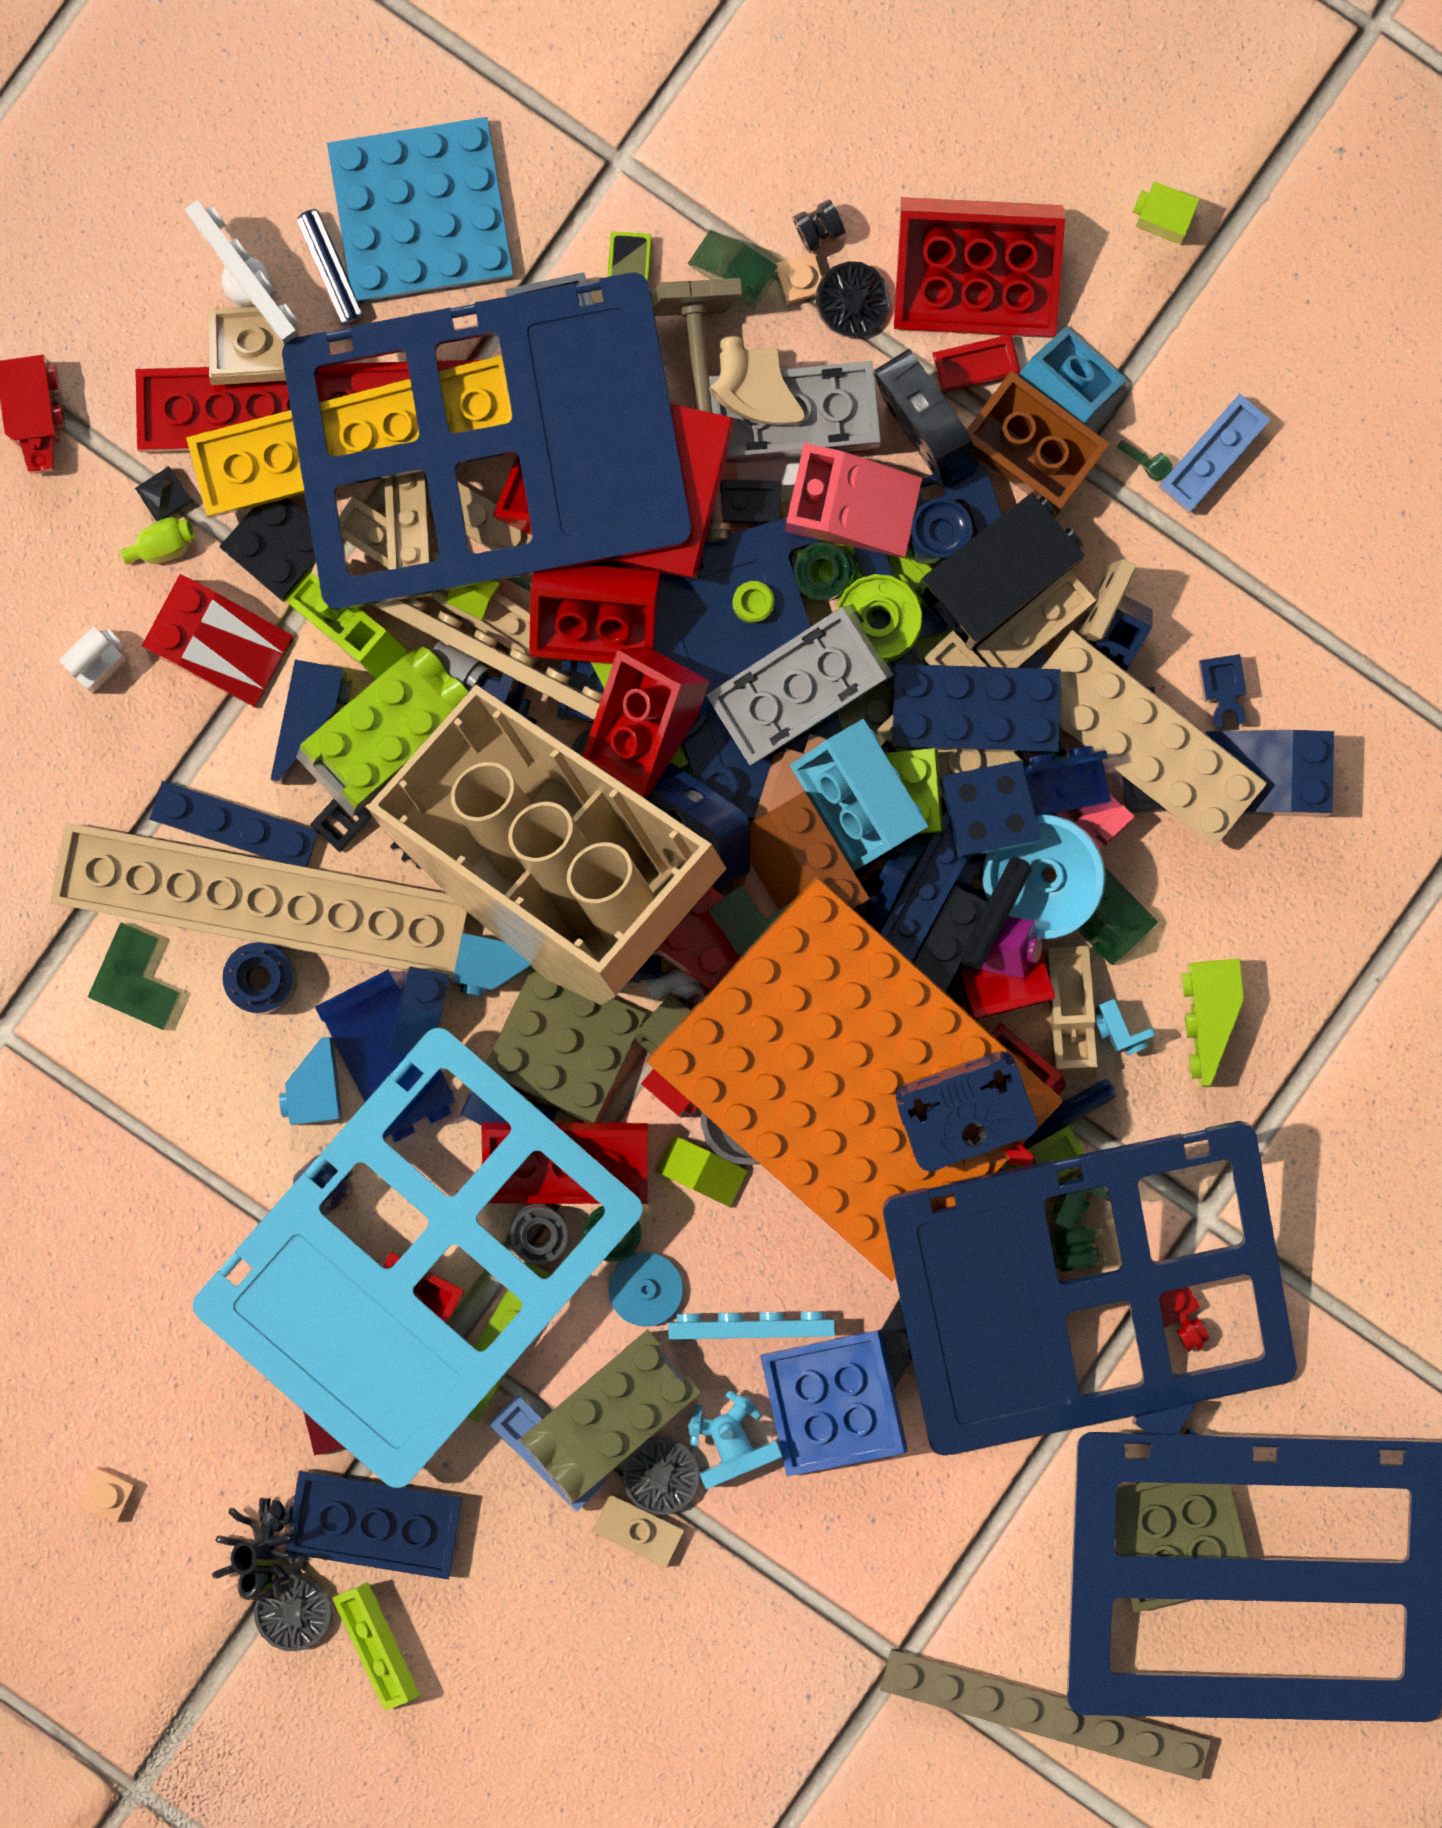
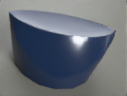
[910,498,973,563]

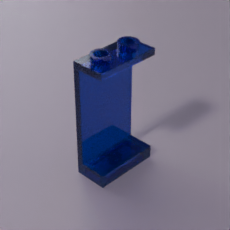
[315,969,458,1143]

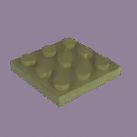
[485,968,646,1123]
[1115,1482,1249,1613]

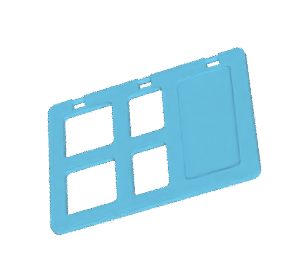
[193,1028,643,1488]

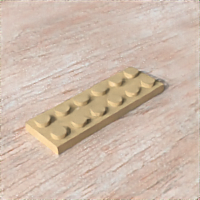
[1041,629,1267,847]

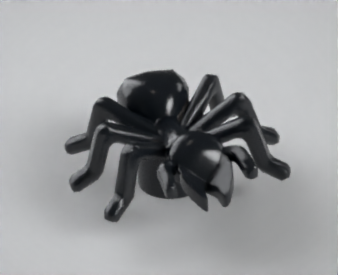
[212,1498,299,1600]

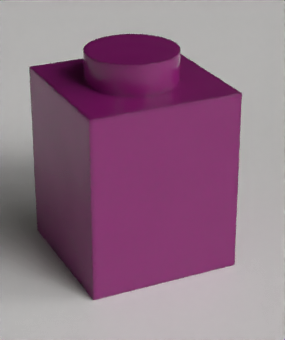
[979,916,1042,978]

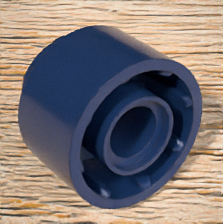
[222,942,297,1015]

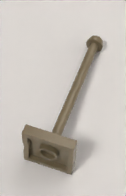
[651,278,742,542]

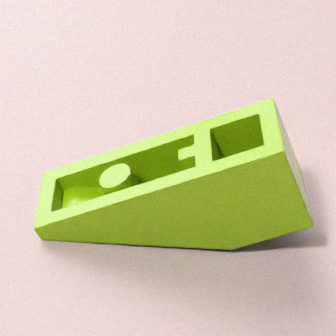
[284,569,408,679]

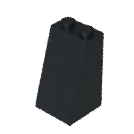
[916,492,1085,651]

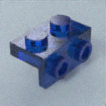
[1024,746,1112,817]

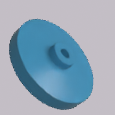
[609,1252,683,1327]

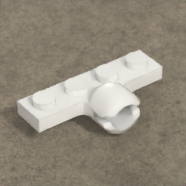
[184,199,299,345]

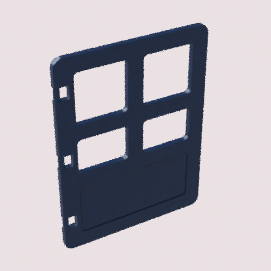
[282,272,692,610]
[654,464,1048,820]
[882,1121,1297,1456]

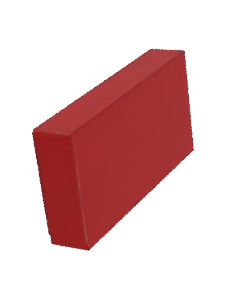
[932,334,1021,394]

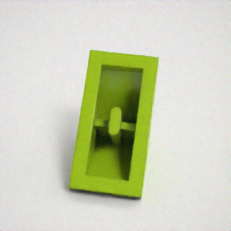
[656,1135,748,1207]

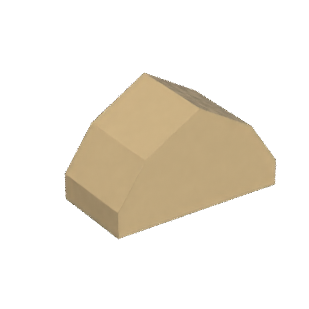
[366,685,726,1005]

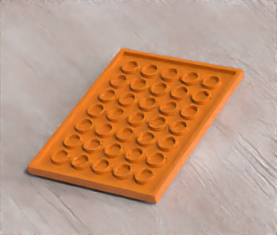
[646,876,1063,1282]

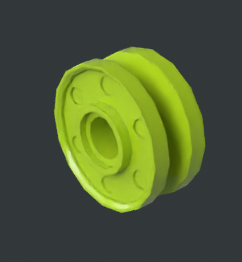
[837,574,922,663]

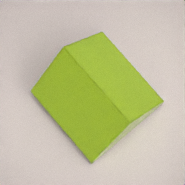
[445,581,500,620]

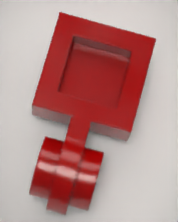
[1159,1287,1210,1352]

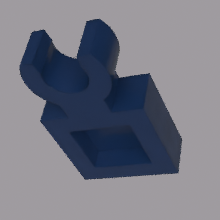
[1198,654,1247,729]

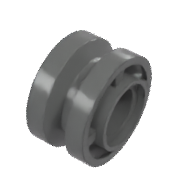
[509,1204,568,1264]

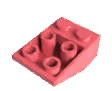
[784,443,922,558]

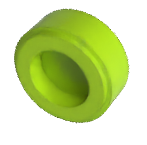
[732,581,774,624]

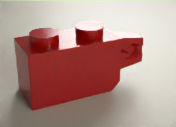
[0,354,65,474]

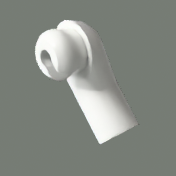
[645,969,707,1005]

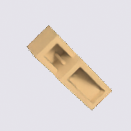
[1048,946,1097,1080]

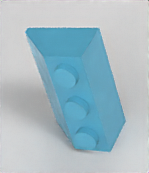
[789,719,928,872]

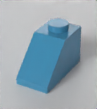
[452,933,531,997]
[279,1037,342,1125]

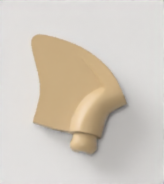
[709,336,804,425]

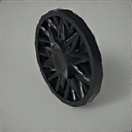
[816,261,890,338]

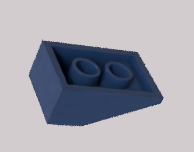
[1205,730,1334,817]

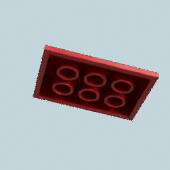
[894,197,1065,337]
[594,403,736,579]

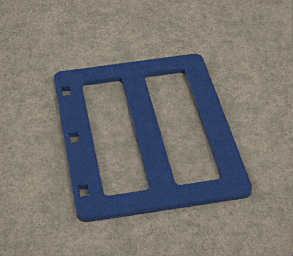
[1067,1432,1442,1722]

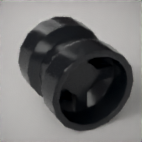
[792,199,846,253]

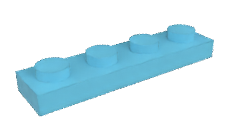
[668,1311,835,1340]

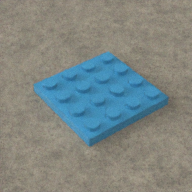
[327,117,514,303]

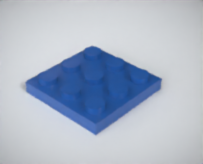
[760,1329,908,1477]

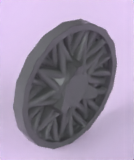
[623,1437,700,1515]
[254,1573,331,1651]

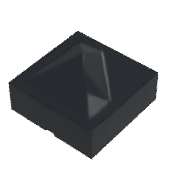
[135,466,192,522]

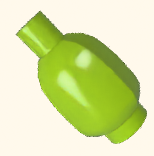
[120,517,196,565]

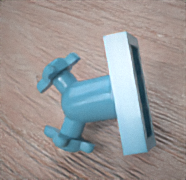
[688,1391,782,1489]

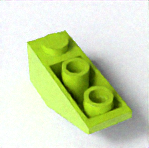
[1180,958,1244,1087]

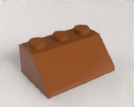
[967,371,1110,516]
[749,791,870,914]

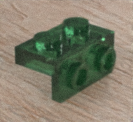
[1077,867,1158,965]

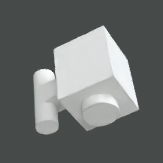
[59,626,128,694]

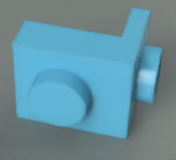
[1095,999,1156,1056]

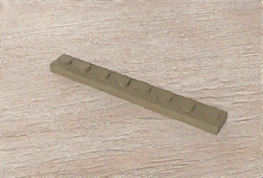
[880,1649,1211,1781]

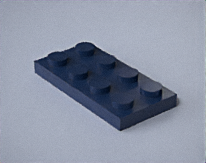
[892,664,1061,753]
[285,1470,463,1580]

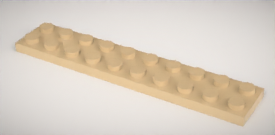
[50,823,468,979]

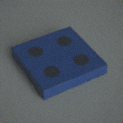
[940,760,1041,859]

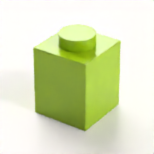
[1133,181,1200,245]

